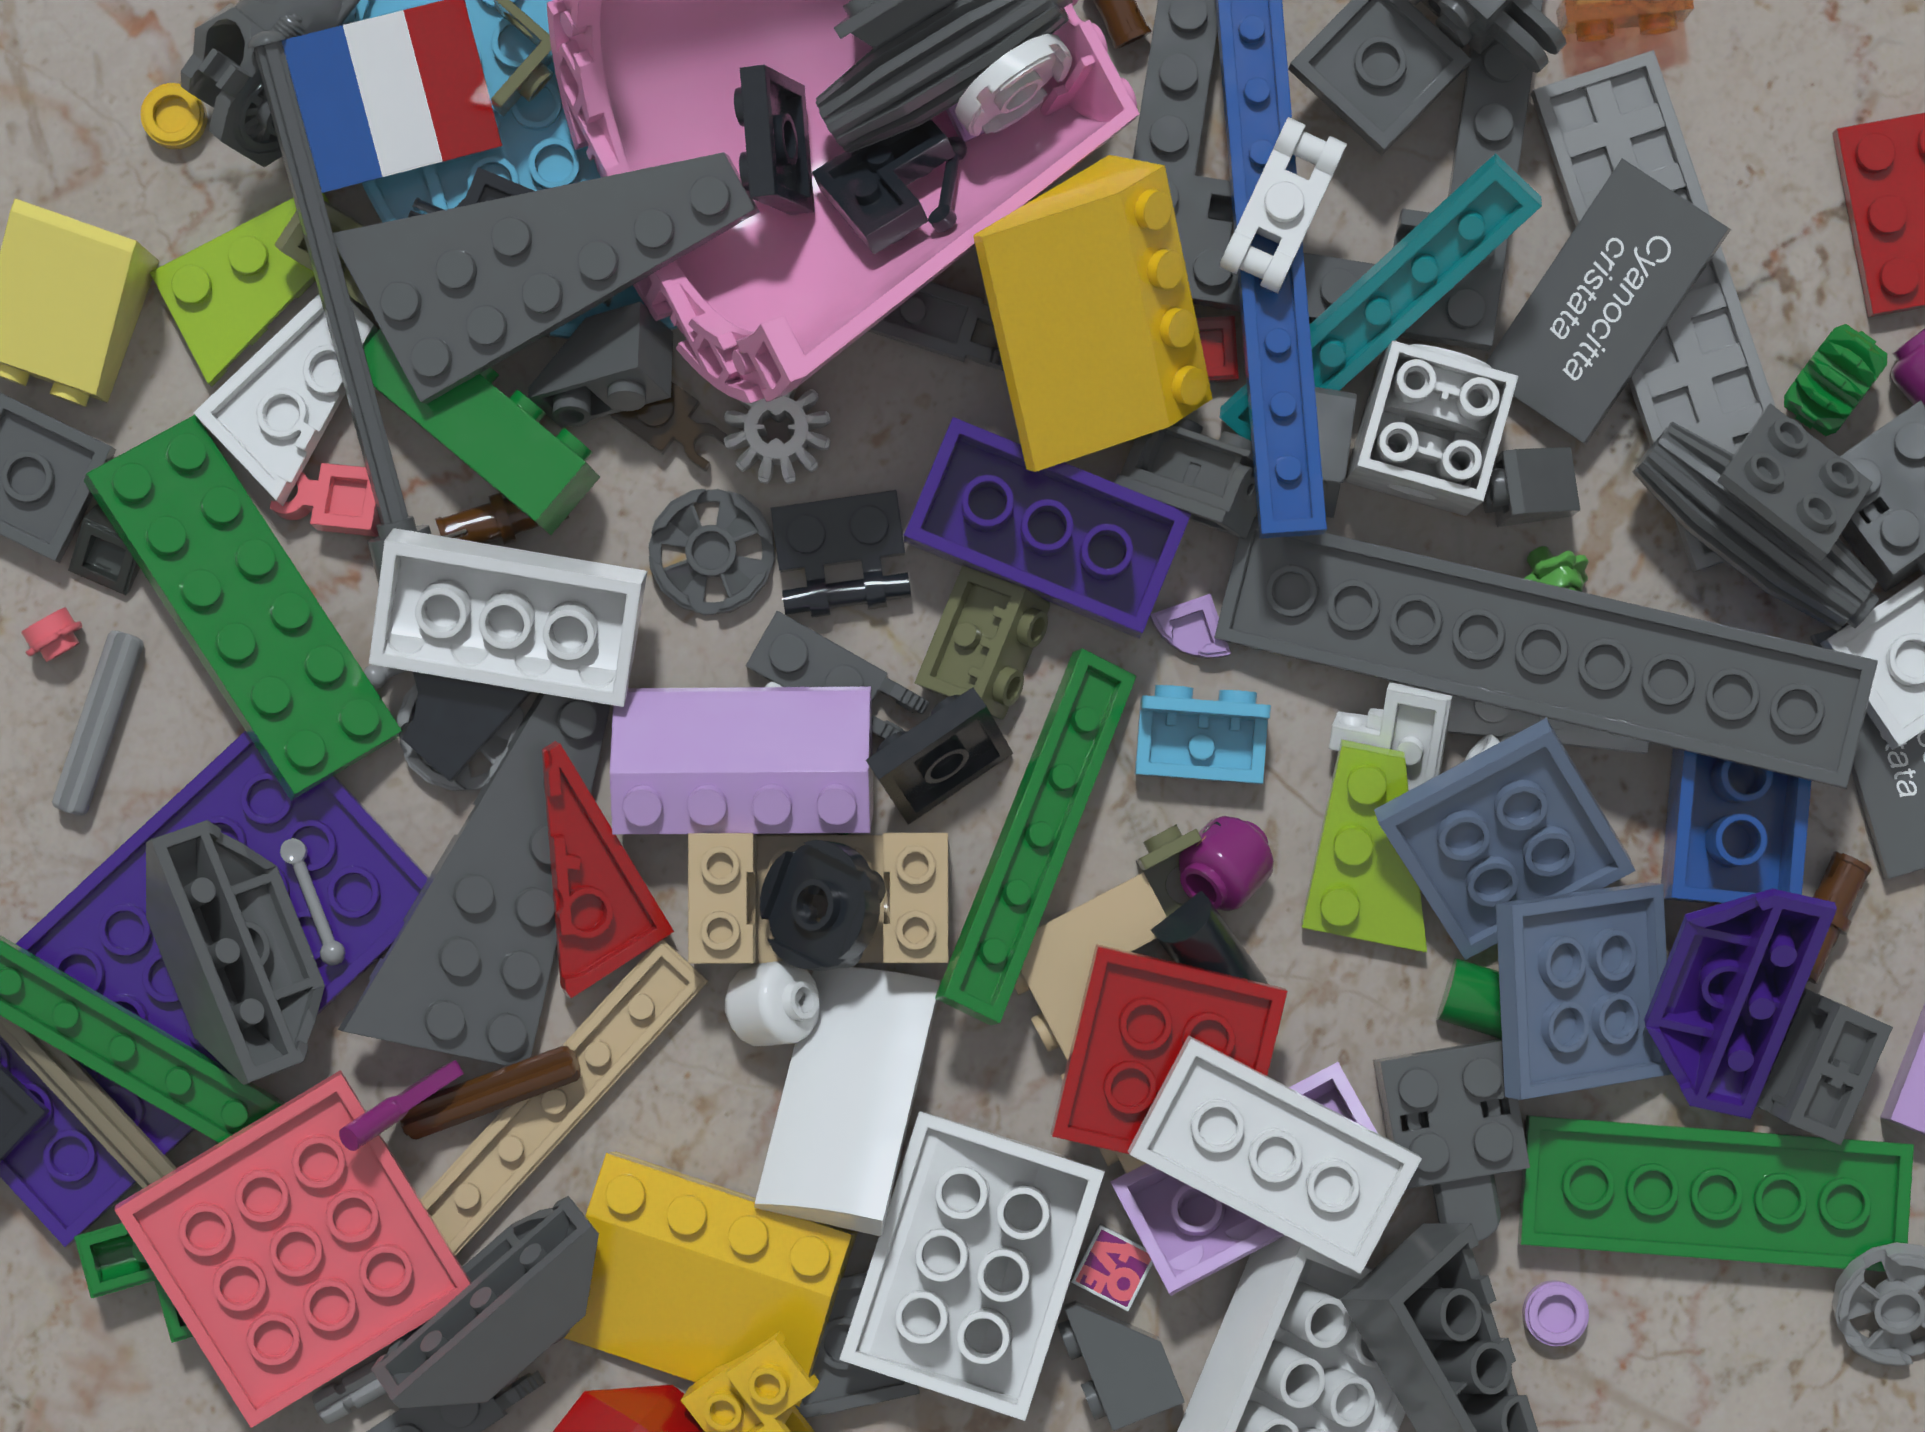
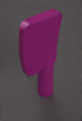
[339,1060,464,1151]

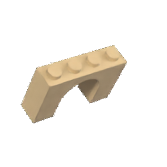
[1014,872,1167,1173]

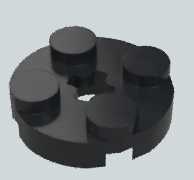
[760,840,885,971]

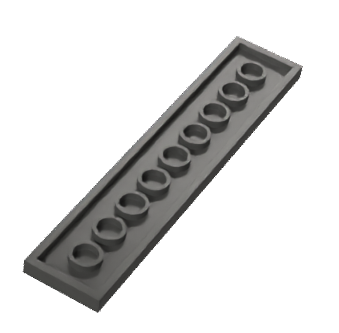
[1214,517,1878,789]

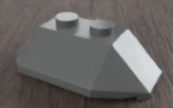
[146,820,325,1085]
[371,1196,599,1409]

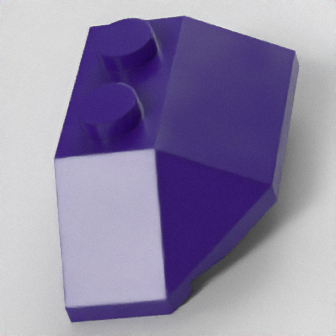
[1644,888,1837,1119]

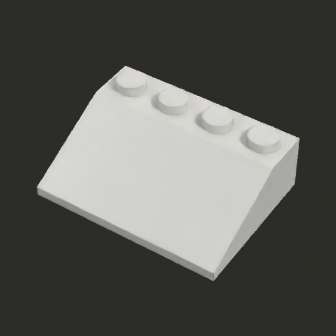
[839,1111,1106,1421]
[1177,1235,1406,1432]

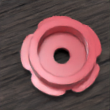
[21,607,82,662]

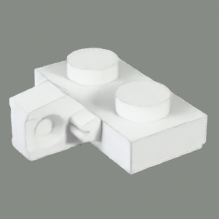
[1329,680,1453,791]

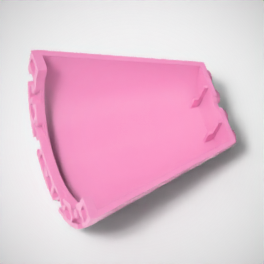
[547,0,1140,403]

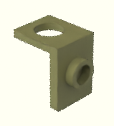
[491,0,554,116]
[1136,824,1202,917]

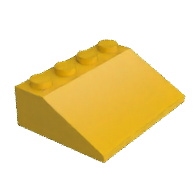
[973,155,1213,472]
[564,1151,858,1407]

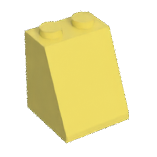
[0,198,159,407]

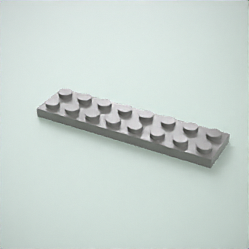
[1531,50,1776,572]

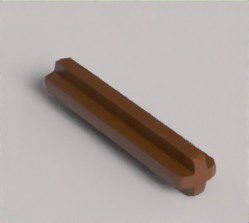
[400,1046,581,1140]

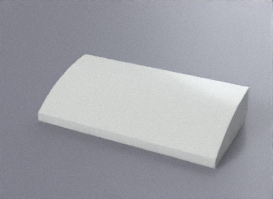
[369,528,647,707]
[754,967,940,1237]

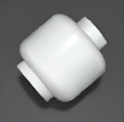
[725,961,820,1046]

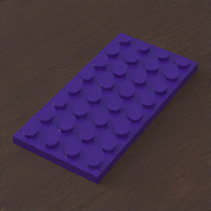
[0,731,429,1247]

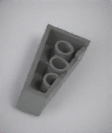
[1340,1223,1538,1432]

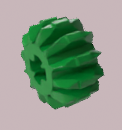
[1784,324,1888,437]

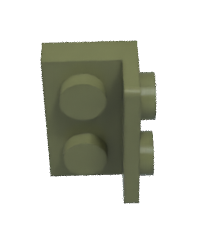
[914,565,1050,720]

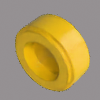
[140,83,207,149]

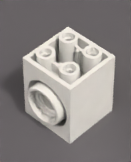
[1344,341,1518,516]

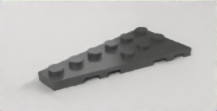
[333,152,760,404]
[338,693,611,1066]

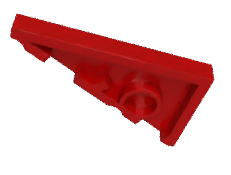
[542,741,674,998]

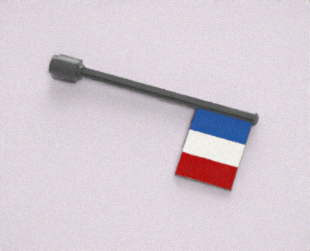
[248,0,502,584]

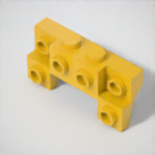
[681,1331,820,1432]

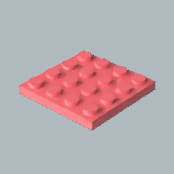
[115,1070,472,1428]

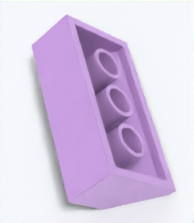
[610,686,874,835]

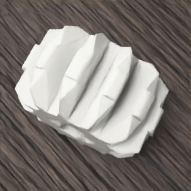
[724,388,831,484]

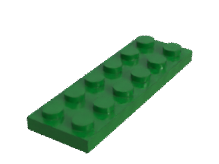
[84,414,402,800]
[1518,1115,1914,1272]

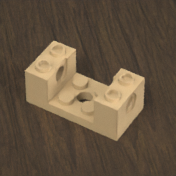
[688,833,948,964]

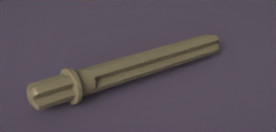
[0,1016,177,1188]

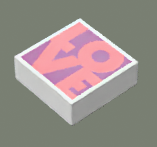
[1070,1224,1153,1311]

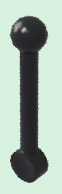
[928,136,967,233]

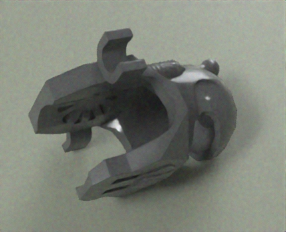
[181,0,360,167]

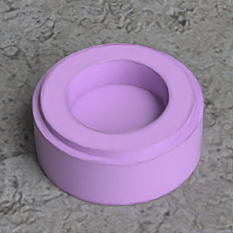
[1522,1280,1589,1346]

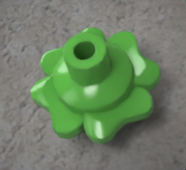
[1524,546,1589,592]

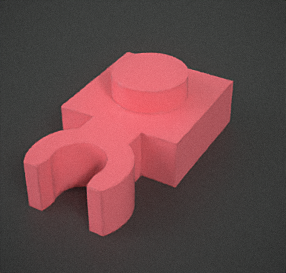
[270,463,381,537]

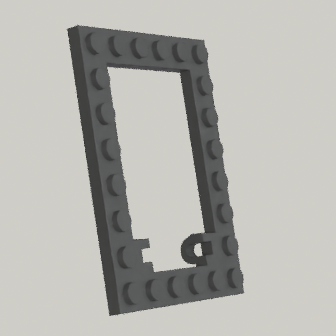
[1133,0,1543,351]

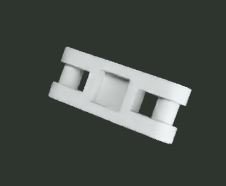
[1219,117,1347,293]

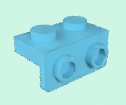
[1135,685,1271,785]

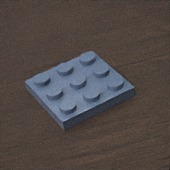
[1374,718,1636,960]
[1496,882,1672,1100]

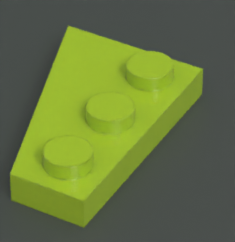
[150,192,331,387]
[1301,739,1427,953]

